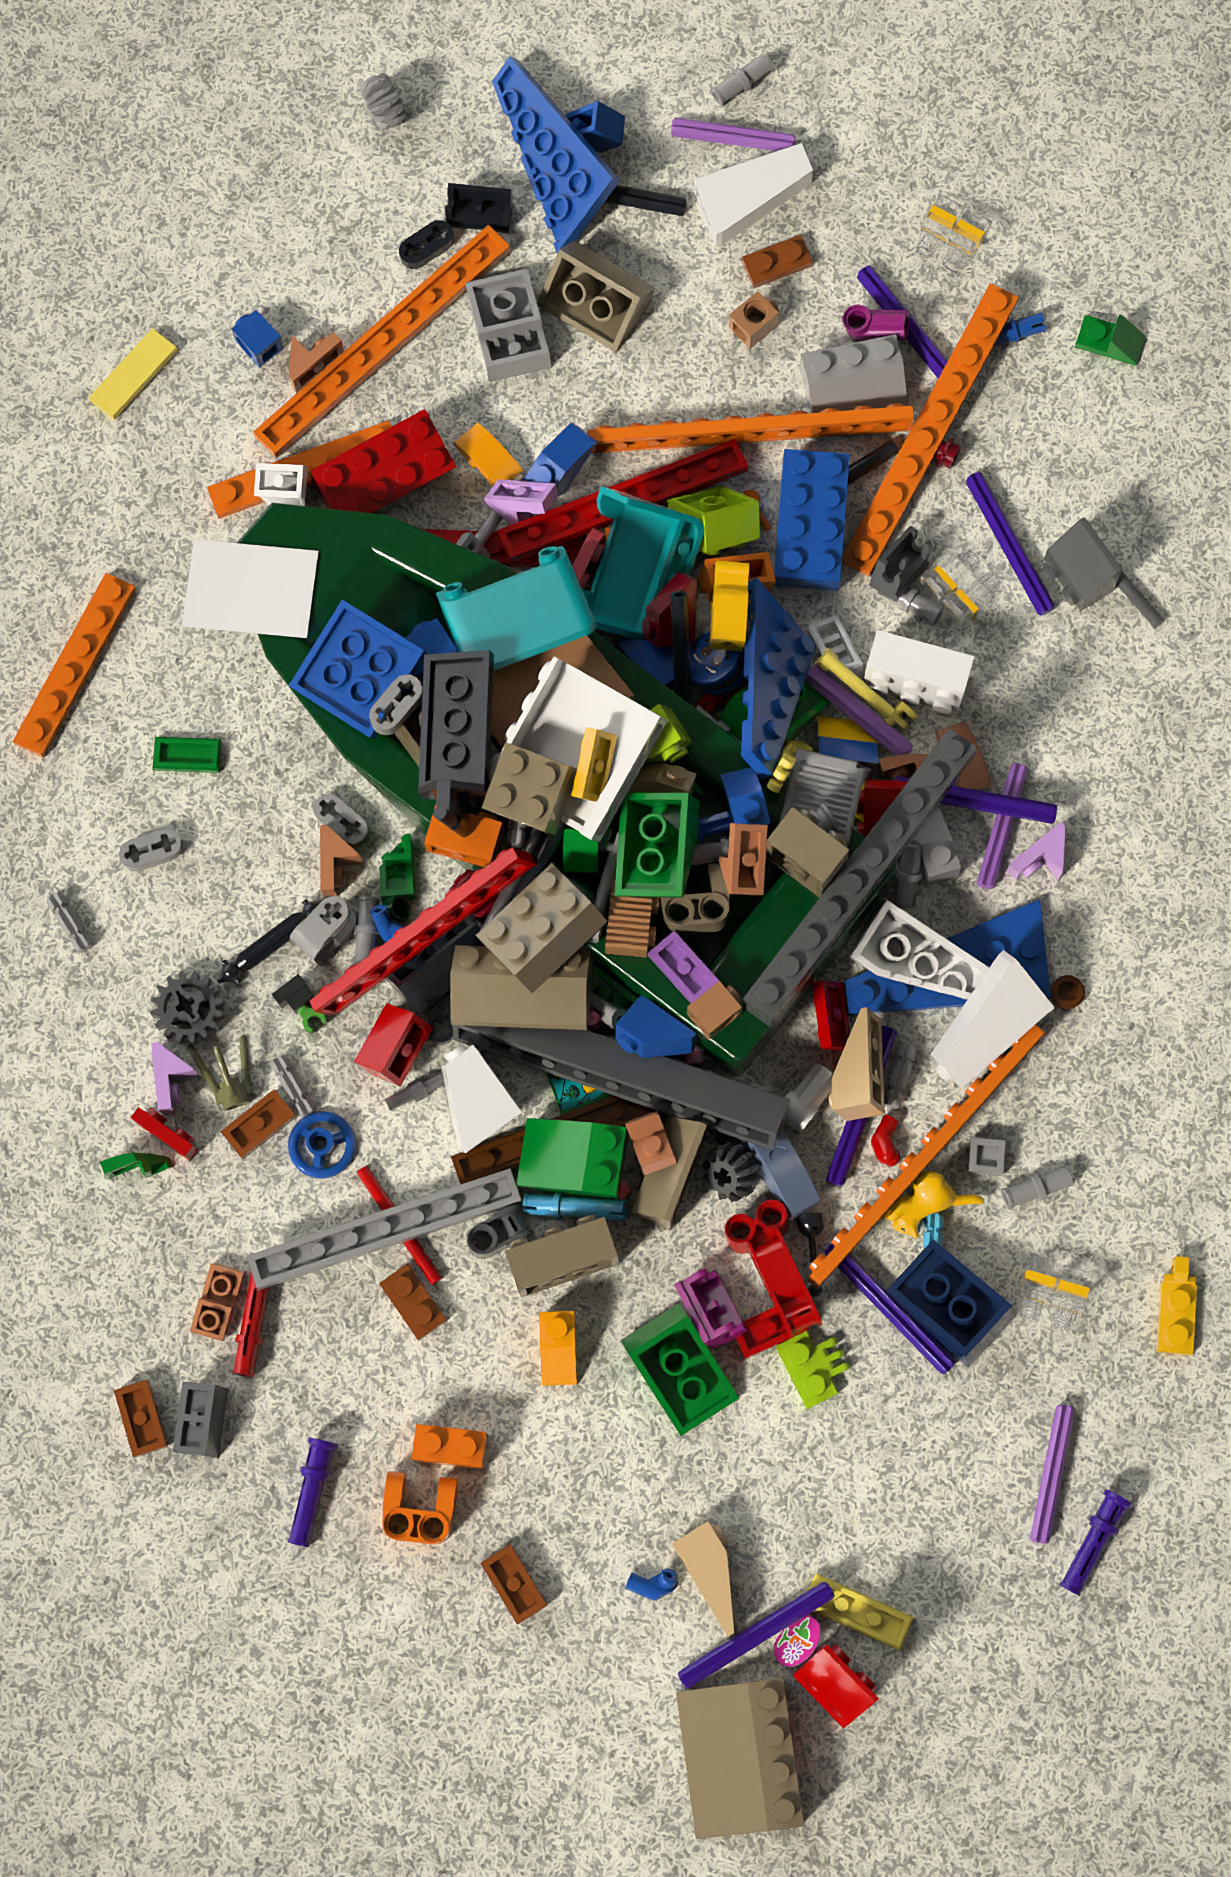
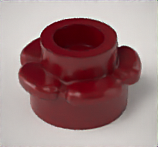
[934,438,962,469]

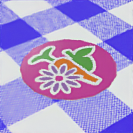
[774,1615,820,1667]

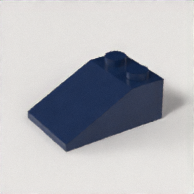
[887,1239,1014,1368]

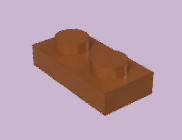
[741,235,813,289]
[220,1089,296,1159]
[379,1264,447,1341]
[114,1379,169,1458]
[480,1544,548,1625]

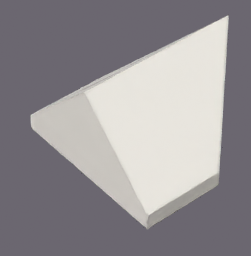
[254,463,307,506]

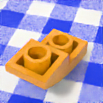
[453,423,524,487]

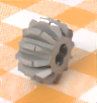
[360,73,406,130]

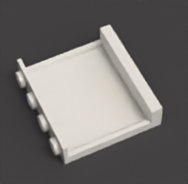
[489,657,668,842]

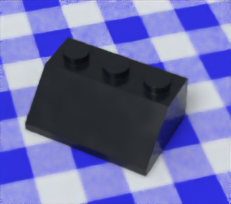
[385,916,485,1015]

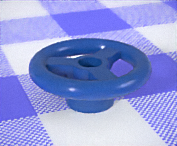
[288,1111,356,1179]

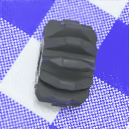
[701,1142,761,1202]

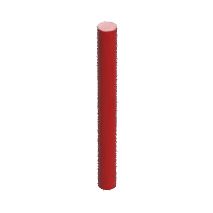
[356,1165,443,1286]

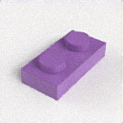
[648,931,719,1003]

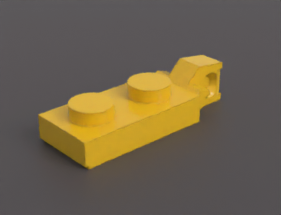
[1157,1256,1197,1356]

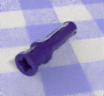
[287,1437,339,1547]
[1059,1489,1133,1596]

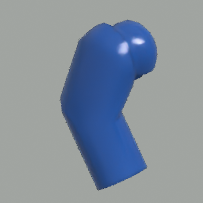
[370,905,404,942]
[625,1568,678,1601]

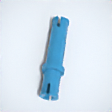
[523,1192,628,1222]

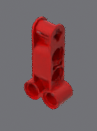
[725,1200,823,1339]

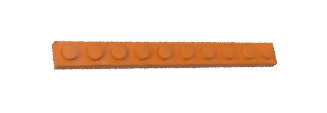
[253,225,511,458]
[842,283,1019,577]
[587,403,914,453]
[807,1025,1045,1290]

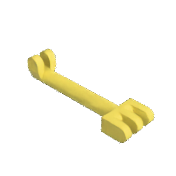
[815,648,918,733]
[767,740,813,793]

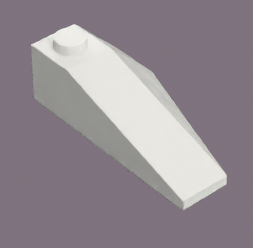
[850,900,989,1000]

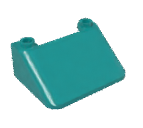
[582,486,704,641]
[436,546,597,670]

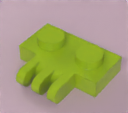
[775,1331,852,1410]

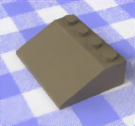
[676,1677,804,1839]

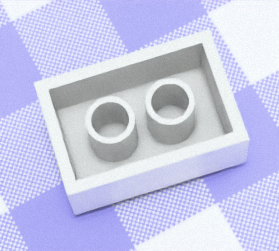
[863,630,974,714]

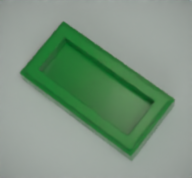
[152,737,222,773]

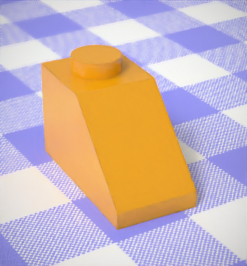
[539,1311,577,1386]

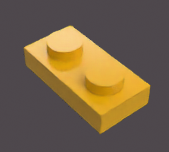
[571,727,617,802]

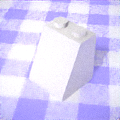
[441,1044,522,1153]

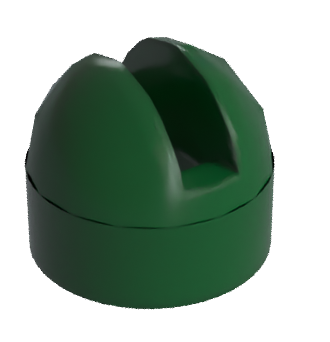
[382,895,410,923]

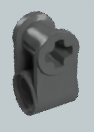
[467,1203,535,1259]

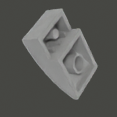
[465,269,552,382]

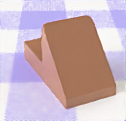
[289,332,344,393]
[718,823,768,895]
[320,825,364,897]
[625,1110,677,1175]

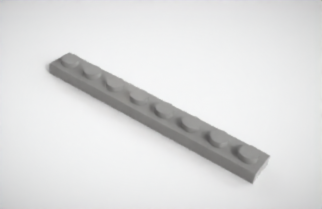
[247,1169,521,1291]

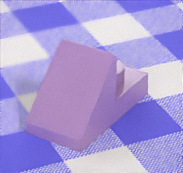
[484,479,559,525]
[1007,822,1066,880]
[151,1042,200,1115]

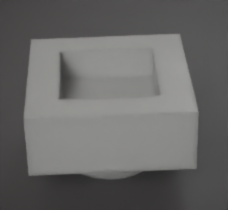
[968,1137,1006,1176]

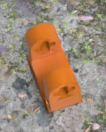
[382,1471,458,1545]

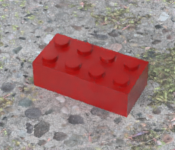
[308,409,456,513]

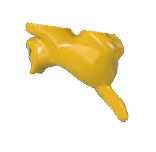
[883,1171,984,1239]

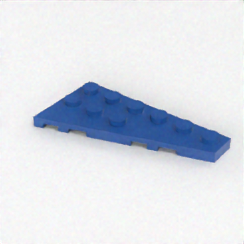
[492,56,620,253]
[741,577,816,779]
[845,900,1051,1016]

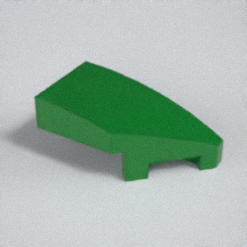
[379,833,415,903]
[100,1153,173,1179]

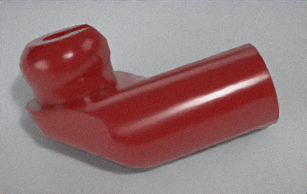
[871,1114,901,1167]

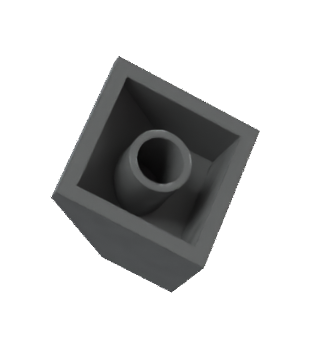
[1043,517,1122,611]

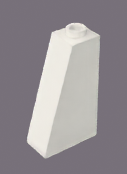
[694,143,816,247]
[930,950,1054,1089]

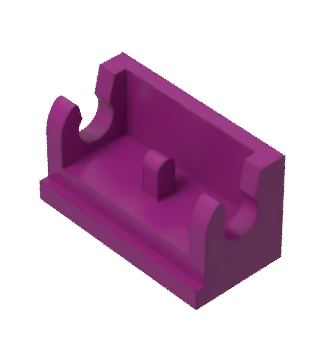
[674,1268,748,1350]

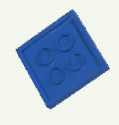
[289,599,428,740]

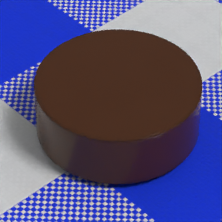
[1050,975,1085,1010]

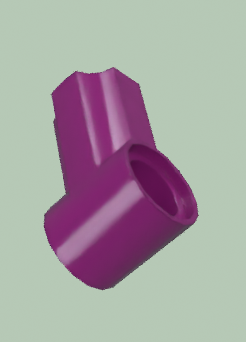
[842,304,910,342]

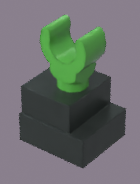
[272,973,327,1035]

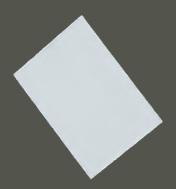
[182,540,318,638]

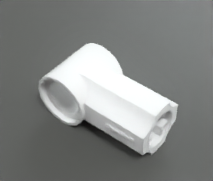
[785,1063,833,1134]

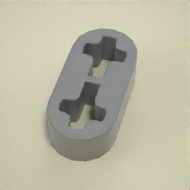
[369,674,423,735]
[313,794,369,847]
[119,829,183,871]

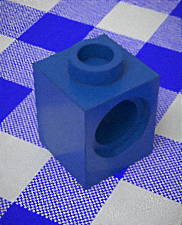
[232,310,284,368]

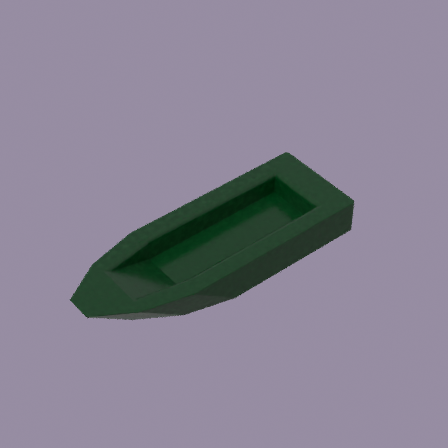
[237,502,897,1077]

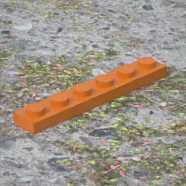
[207,420,391,519]
[12,573,136,758]

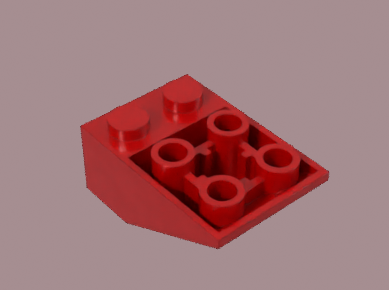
[792,1645,879,1728]

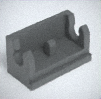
[869,526,932,602]
[173,1382,228,1458]

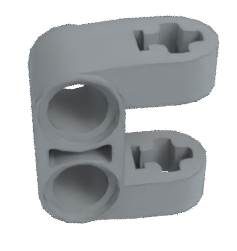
[290,896,358,967]

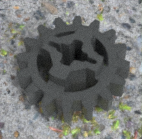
[150,971,225,1045]

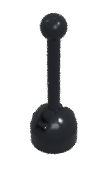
[796,1213,825,1297]

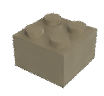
[481,742,577,835]

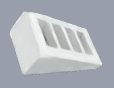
[808,614,864,686]

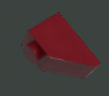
[642,572,697,647]

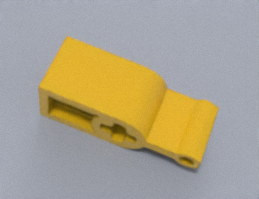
[709,560,749,652]

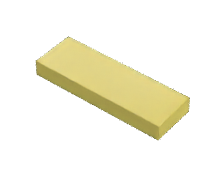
[89,328,178,420]
[808,1573,914,1651]

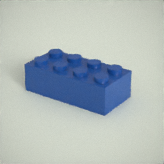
[774,449,850,591]

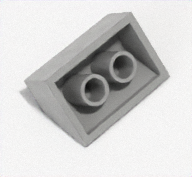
[800,334,908,413]

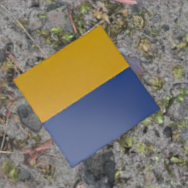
[817,716,879,764]

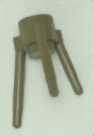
[187,1035,253,1111]

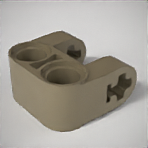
[659,863,729,935]

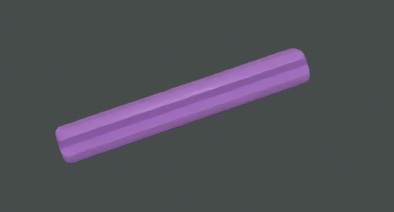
[671,117,796,151]
[805,665,913,756]
[977,763,1028,890]
[1030,1404,1075,1544]

